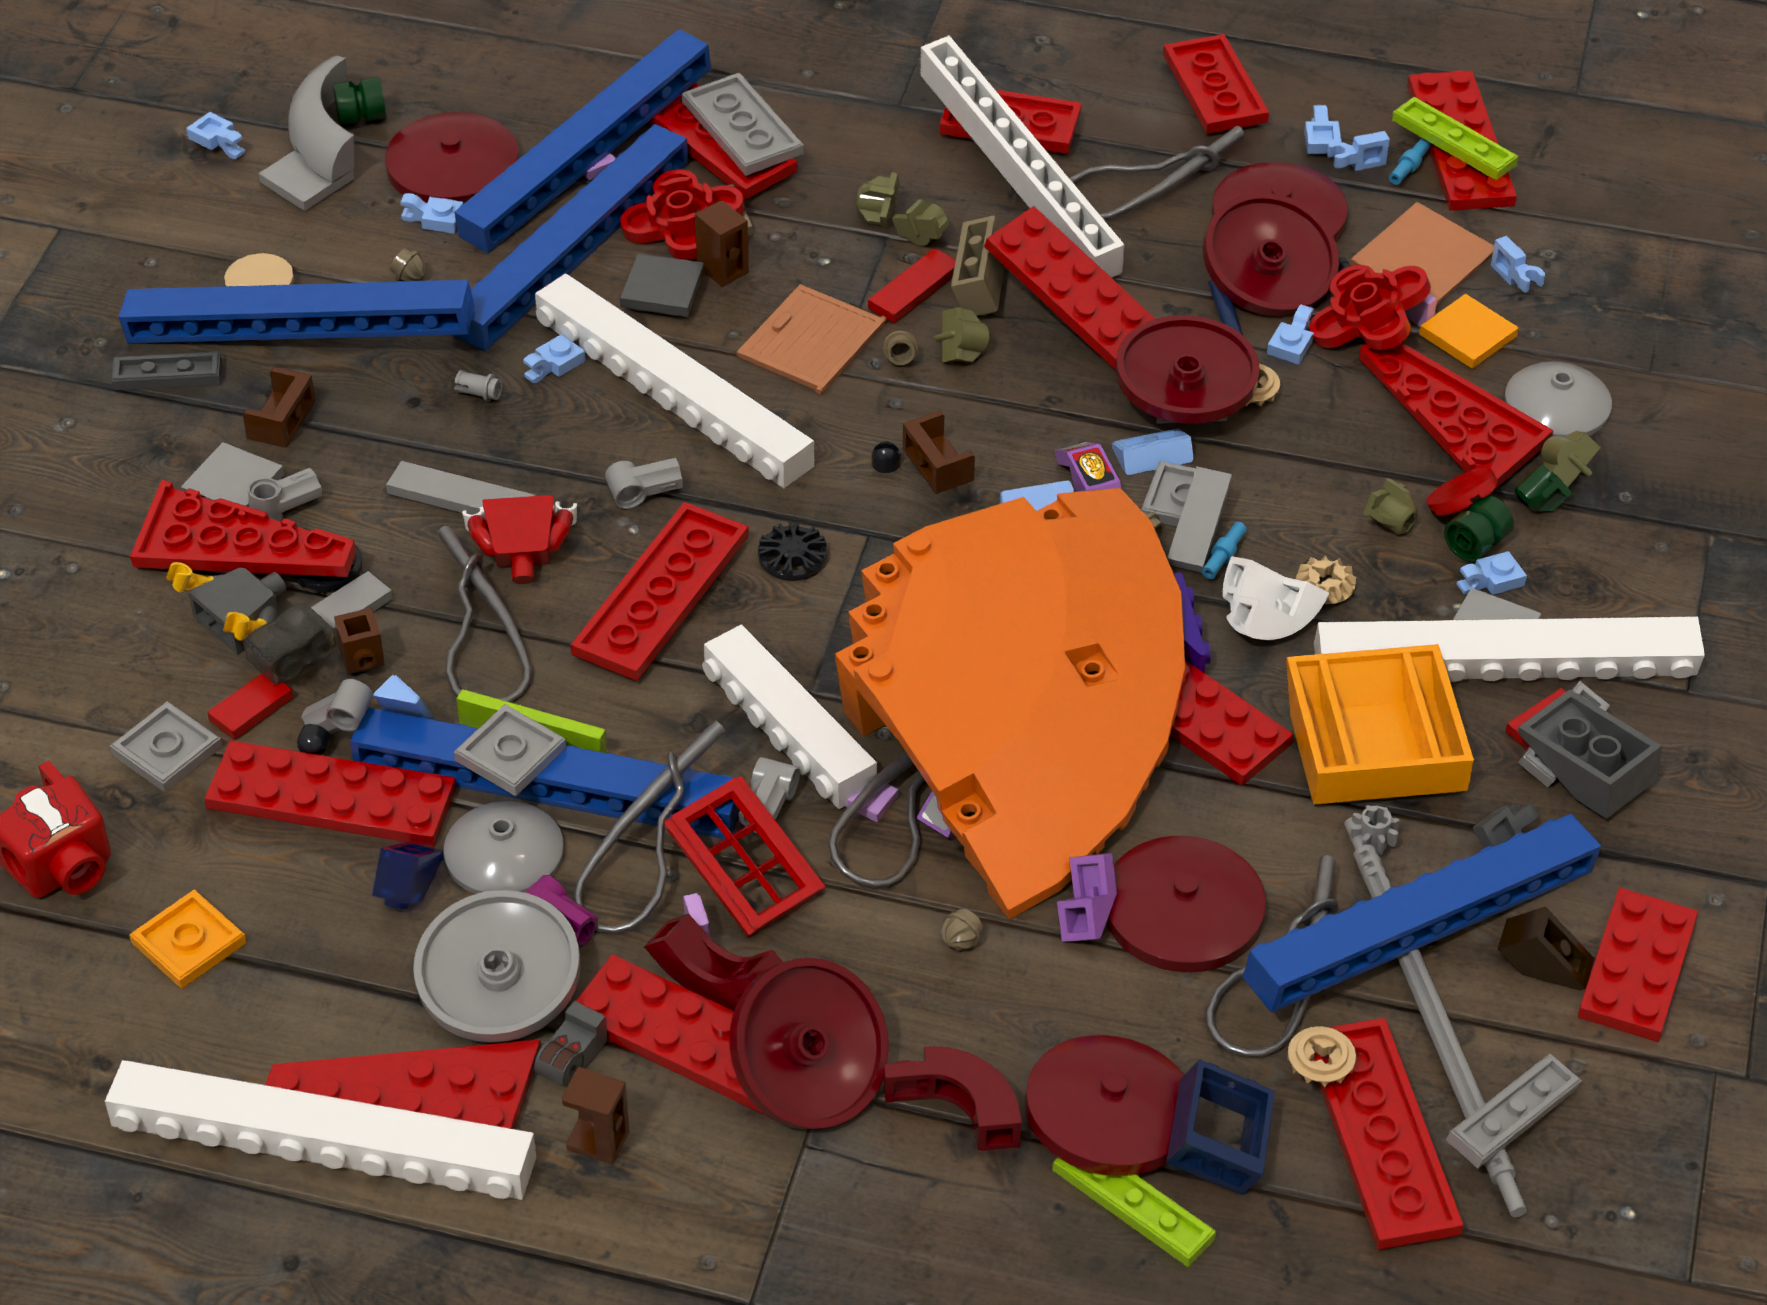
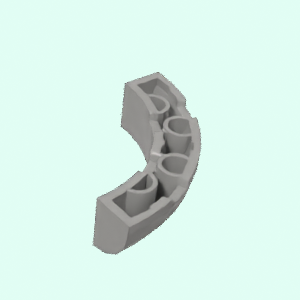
[288,56,354,182]

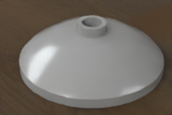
[1504,361,1612,437]
[444,801,564,894]

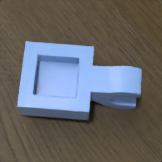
[1304,105,1341,154]
[186,112,246,159]
[1327,131,1390,171]
[400,193,463,234]
[1491,236,1545,292]
[1267,304,1314,365]
[523,334,585,383]
[1456,551,1527,595]

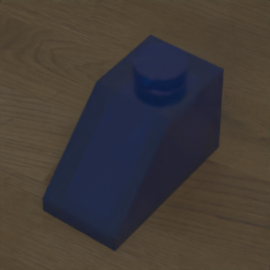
[372,842,444,909]

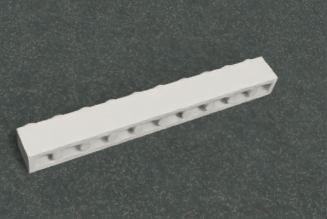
[921,36,1124,277]
[535,273,814,488]
[1314,617,1705,682]
[105,1060,536,1200]

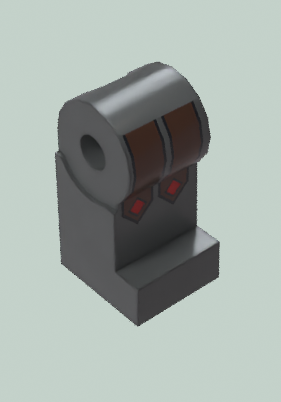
[534,1001,608,1087]

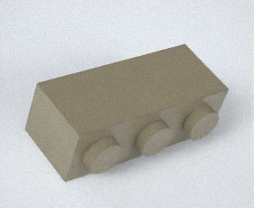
[951,215,1005,316]

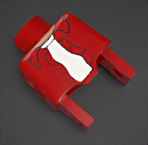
[0,760,111,898]

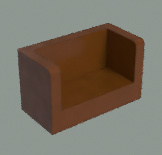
[695,201,749,287]
[243,367,316,448]
[903,411,975,494]
[562,1067,630,1165]

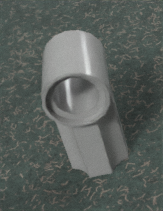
[605,458,683,509]
[248,468,322,521]
[301,679,373,735]
[739,757,800,834]

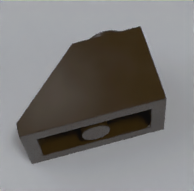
[1498,906,1594,990]

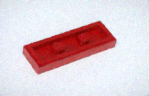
[868,248,956,324]

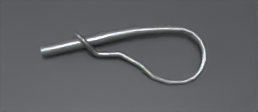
[1069,126,1244,220]
[437,526,532,703]
[574,720,726,934]
[828,751,925,888]
[1206,855,1339,1057]

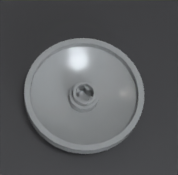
[413,890,581,1042]

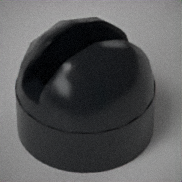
[872,441,900,473]
[297,724,331,755]

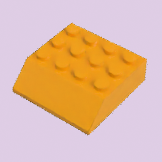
[1286,644,1474,804]

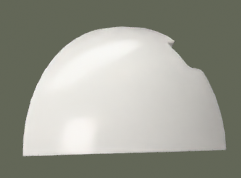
[1223,556,1329,640]

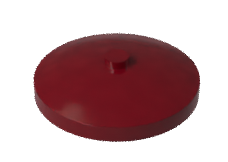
[385,112,519,204]
[1212,162,1348,242]
[1203,193,1339,317]
[1116,315,1260,424]
[1106,836,1266,972]
[729,958,889,1130]
[1024,1035,1184,1176]

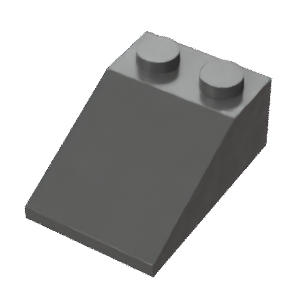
[1518,689,1662,819]

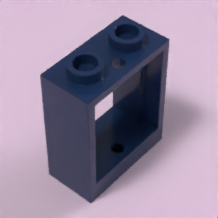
[1166,1059,1275,1195]

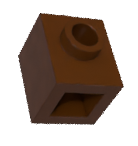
[334,608,385,674]

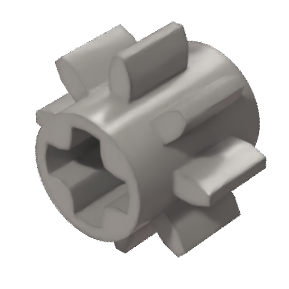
[1350,805,1400,855]

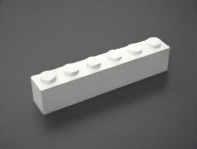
[702,624,877,809]

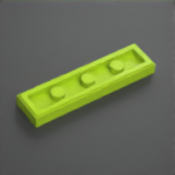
[1392,97,1519,181]
[456,689,607,753]
[1053,1158,1216,1267]

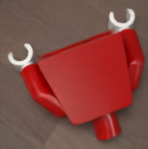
[462,495,577,584]

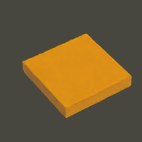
[1419,294,1519,369]
[129,889,247,989]

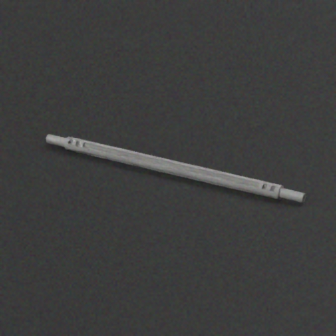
[1344,817,1527,1218]

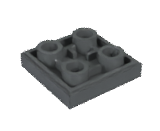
[620,253,704,317]

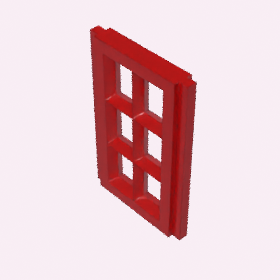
[663,776,826,938]

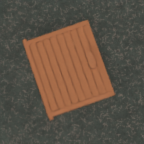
[1350,202,1494,306]
[737,284,887,394]

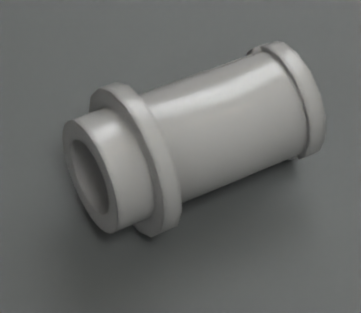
[454,370,502,402]

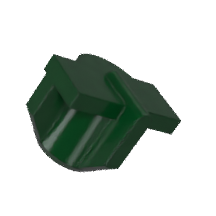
[1515,464,1572,511]

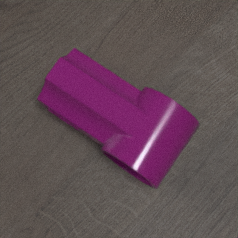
[525,875,598,947]

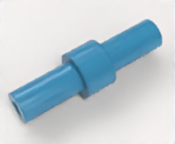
[1389,138,1431,185]
[1202,522,1247,579]

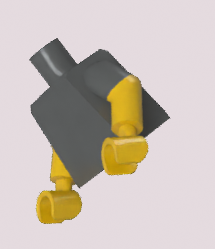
[166,562,286,655]

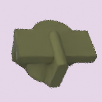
[856,172,900,228]
[892,200,950,246]
[934,307,990,364]
[1541,431,1601,487]
[1363,478,1418,535]

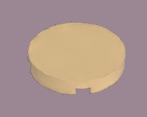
[224,253,294,286]

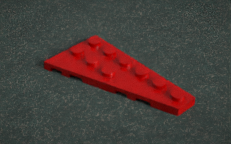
[1359,343,1554,495]
[130,480,357,577]
[265,1040,541,1130]

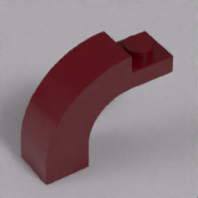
[644,914,783,1009]
[883,1046,1021,1151]

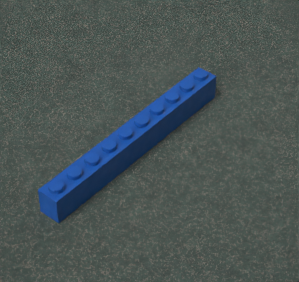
[454,29,711,253]
[452,124,688,351]
[118,280,475,343]
[350,707,740,839]
[1242,814,1601,1013]

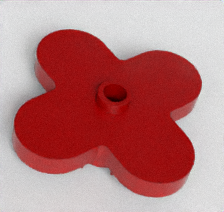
[620,169,745,260]
[1309,265,1431,350]

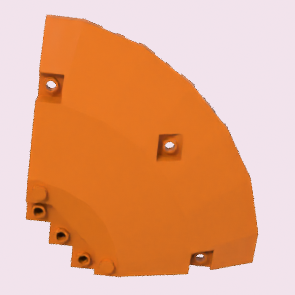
[835,488,1185,920]

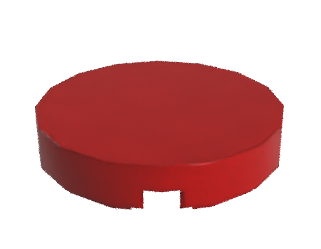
[1426,468,1498,516]

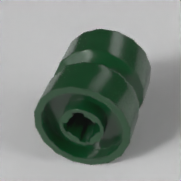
[333,76,386,126]
[1444,495,1514,562]

